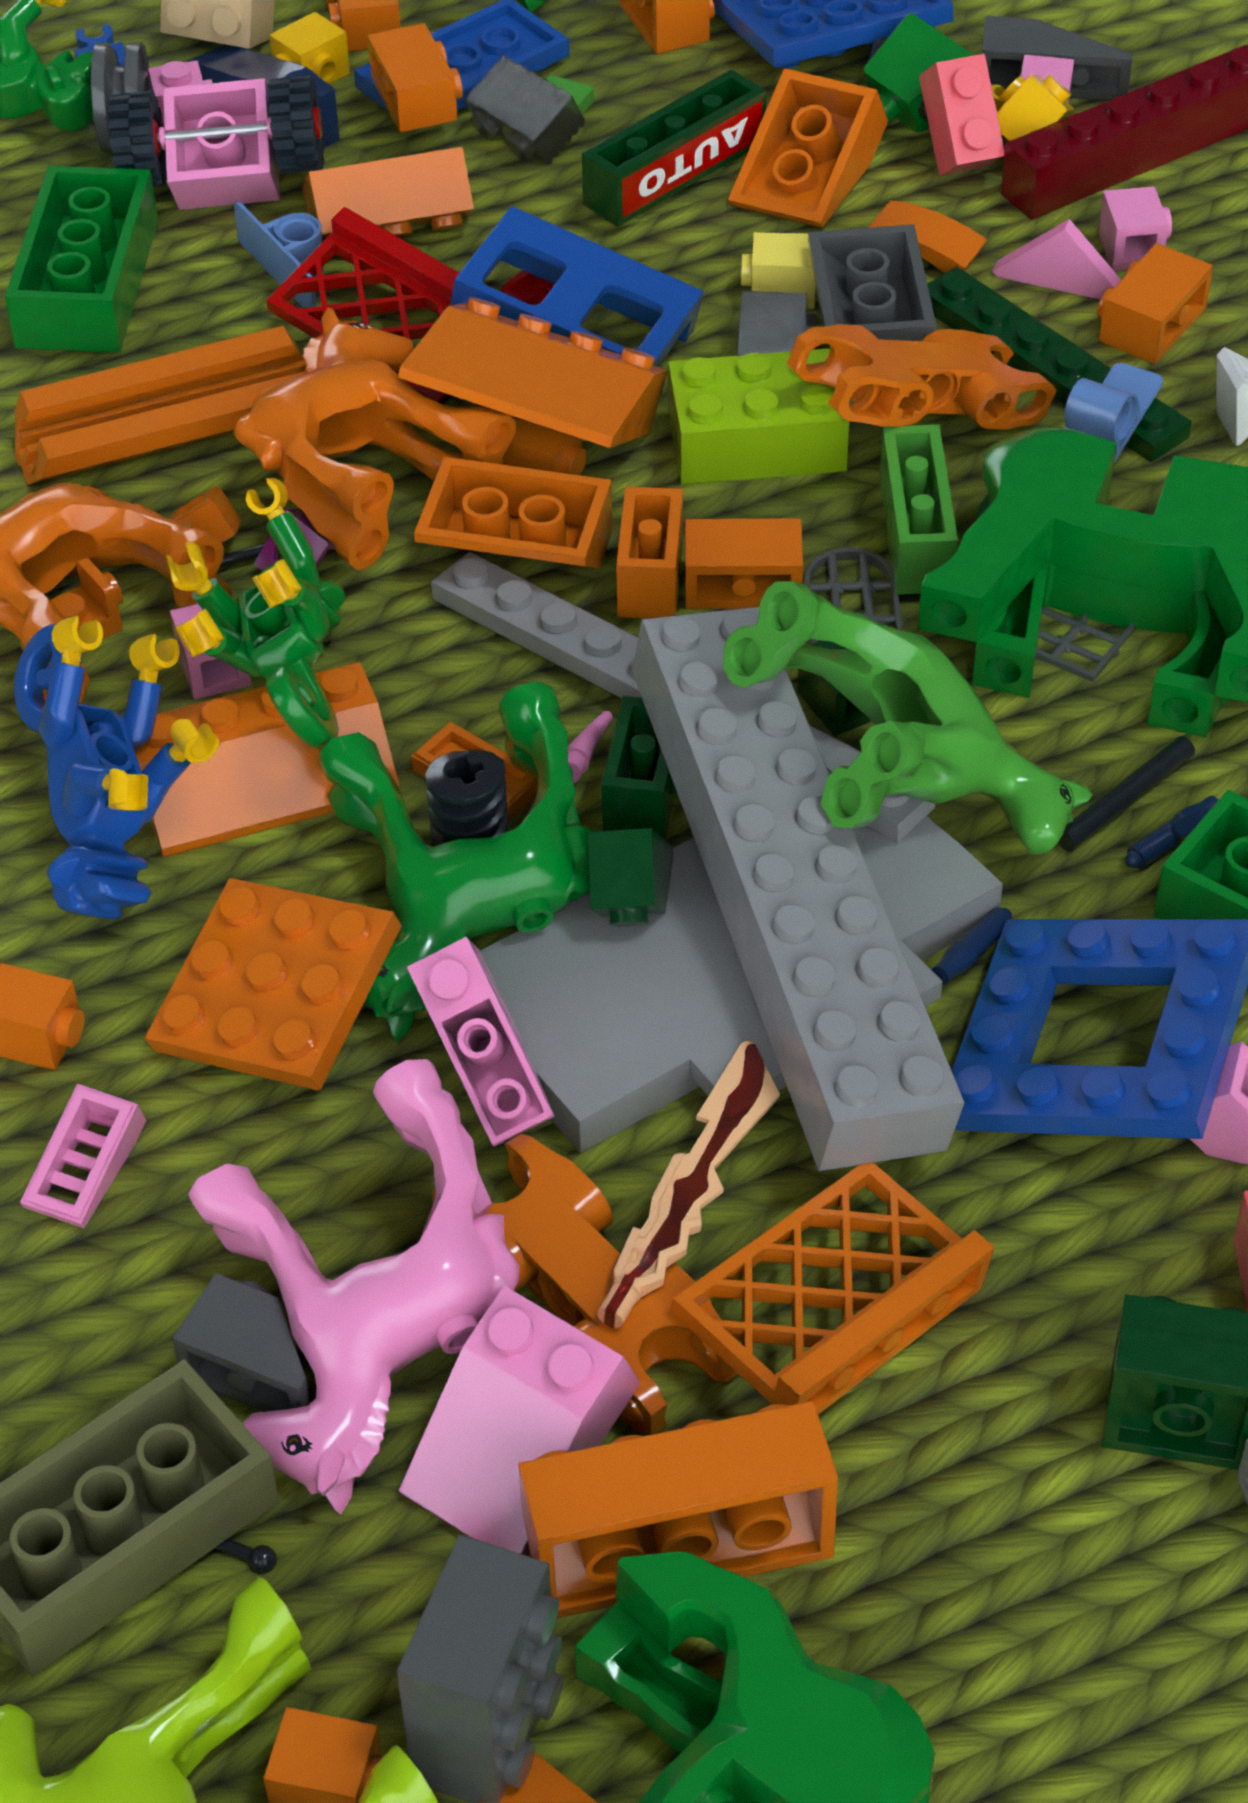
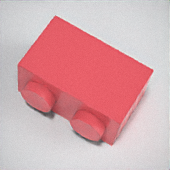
[919,54,1005,176]

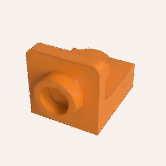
[50,557,123,639]

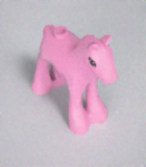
[188,1059,520,1514]

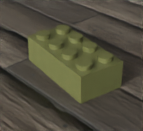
[0,1359,279,1677]

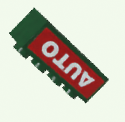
[582,69,767,227]

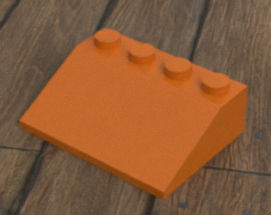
[398,297,668,448]

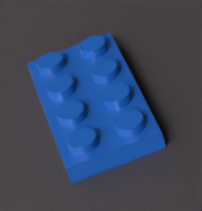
[354,0,570,131]

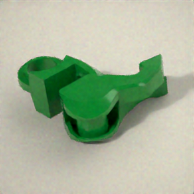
[574,1551,935,1803]

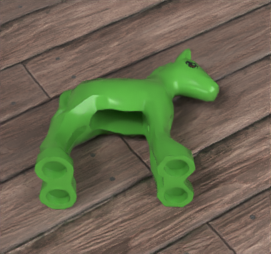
[723,581,1093,855]

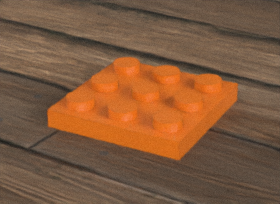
[145,878,402,1091]

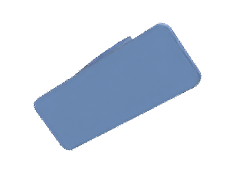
[234,201,324,308]
[1064,363,1163,463]

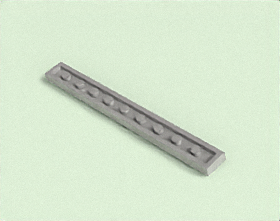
[431,552,935,843]

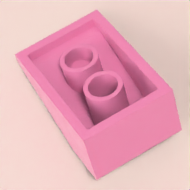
[399,1285,641,1556]

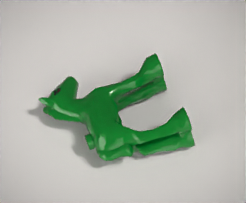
[319,681,591,1042]

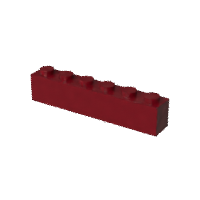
[1001,44,1248,220]

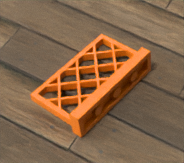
[670,1163,995,1415]

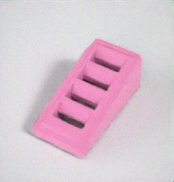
[20,1084,146,1229]

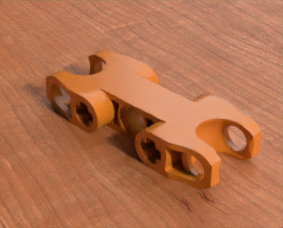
[787,324,1057,429]
[432,1133,738,1436]

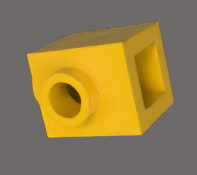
[269,12,350,84]
[997,74,1075,141]

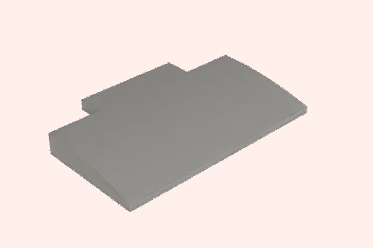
[480,816,1003,1154]

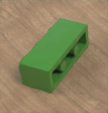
[880,424,958,594]

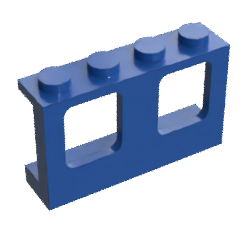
[450,206,704,367]

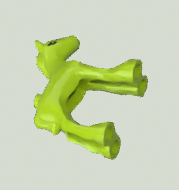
[0,1576,438,1803]

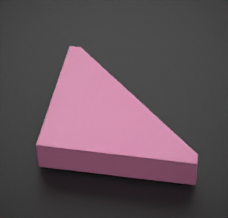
[992,219,1121,300]

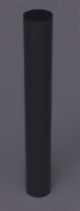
[1058,736,1195,852]

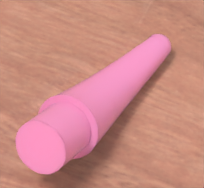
[568,711,613,783]

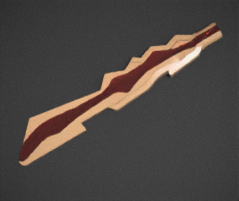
[597,1041,780,1328]

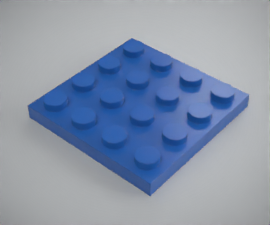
[713,0,953,68]

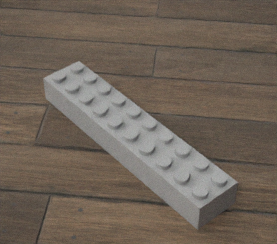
[632,607,965,1171]

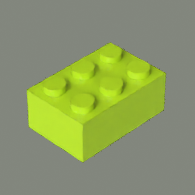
[668,348,849,485]

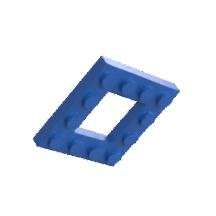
[952,919,1248,1139]

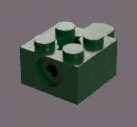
[1101,1294,1248,1470]

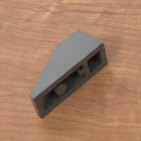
[982,16,1133,101]

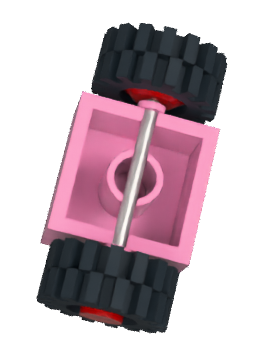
[108,75,324,210]

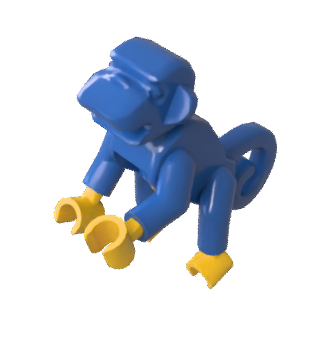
[14,615,219,919]

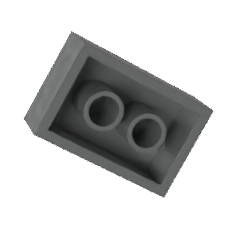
[397,1534,564,1803]

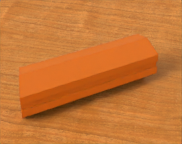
[15,325,306,486]

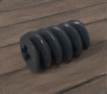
[425,750,509,847]

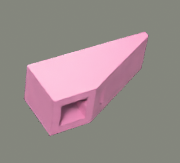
[407,937,555,1147]

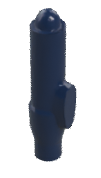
[1125,795,1218,869]
[932,907,1012,985]

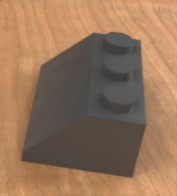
[808,224,936,341]

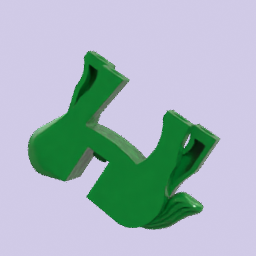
[918,427,1248,738]

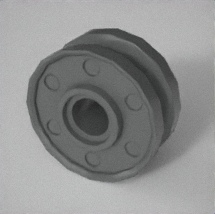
[91,42,151,152]

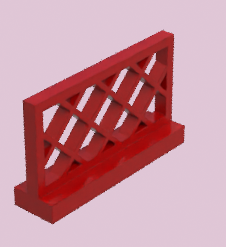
[266,206,459,404]

